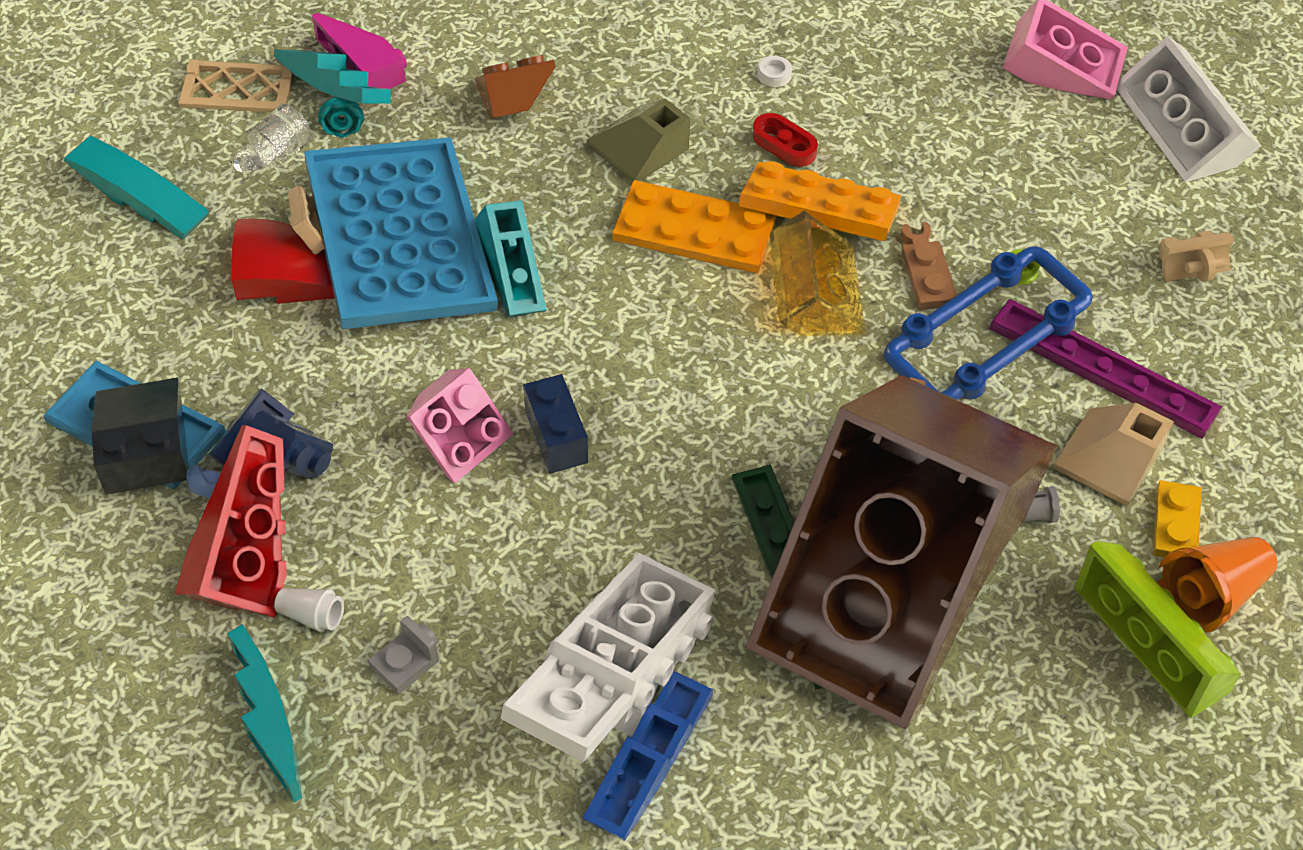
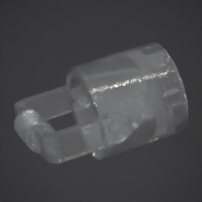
[229,104,313,172]

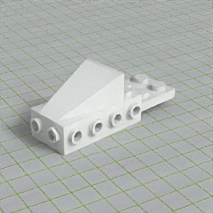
[500,553,716,762]

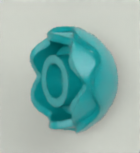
[318,97,364,138]

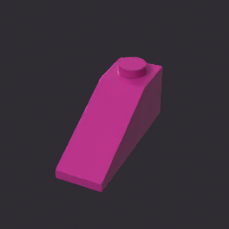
[312,12,407,89]

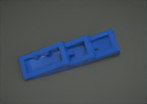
[583,670,713,841]

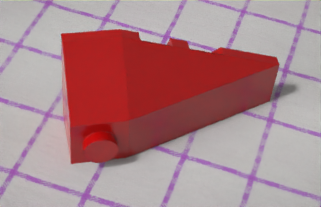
[175,425,287,618]

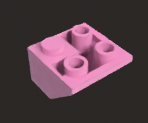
[406,368,514,483]

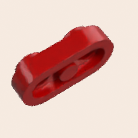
[752,113,818,167]

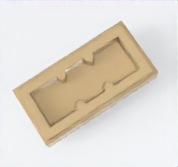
[288,185,325,254]

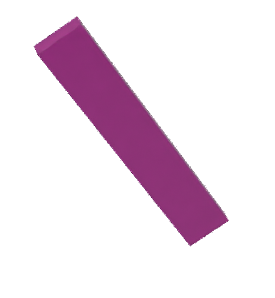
[989,298,1222,439]

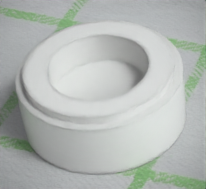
[757,56,792,87]

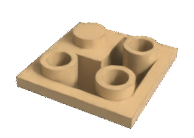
[1053,403,1174,506]

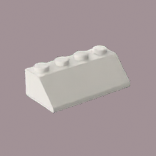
[1116,36,1262,182]

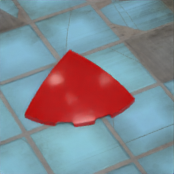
[231,218,335,304]

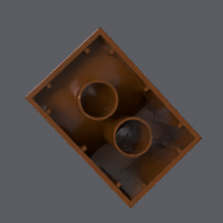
[745,375,1057,730]

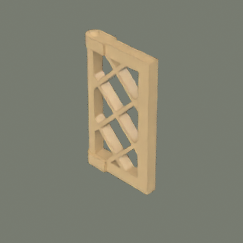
[178,59,295,113]

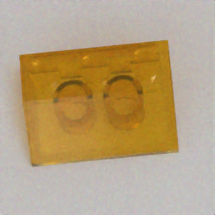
[770,211,866,336]

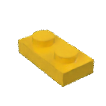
[1153,480,1202,558]

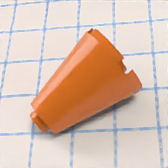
[1157,537,1278,633]

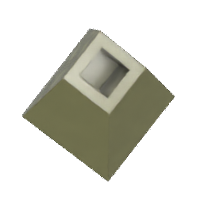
[587,98,690,182]

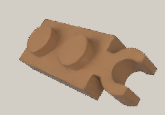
[901,222,957,310]

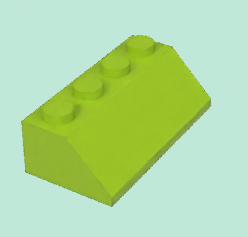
[1074,541,1241,719]

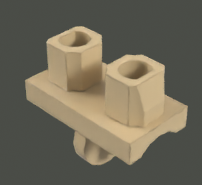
[1159,231,1234,282]

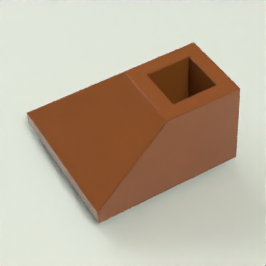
[474,55,556,119]

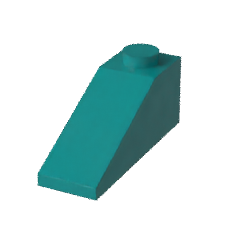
[475,200,547,317]

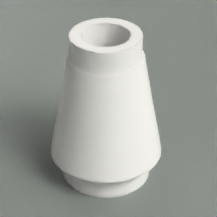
[275,588,344,632]

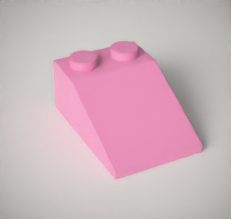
[1003,0,1128,100]

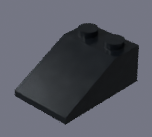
[91,377,189,495]

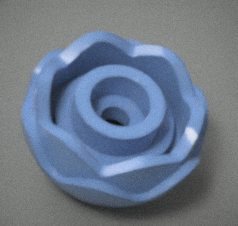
[186,464,220,498]

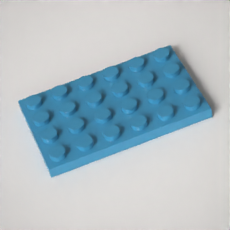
[304,137,498,329]

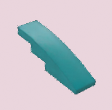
[274,49,391,104]
[64,135,209,239]
[227,624,302,803]

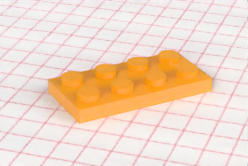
[739,161,901,242]
[612,180,777,274]

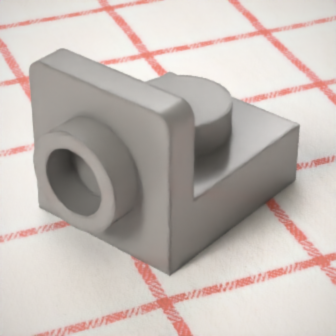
[368,616,439,695]

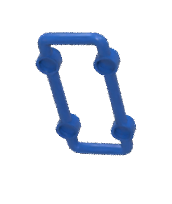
[884,246,1093,400]

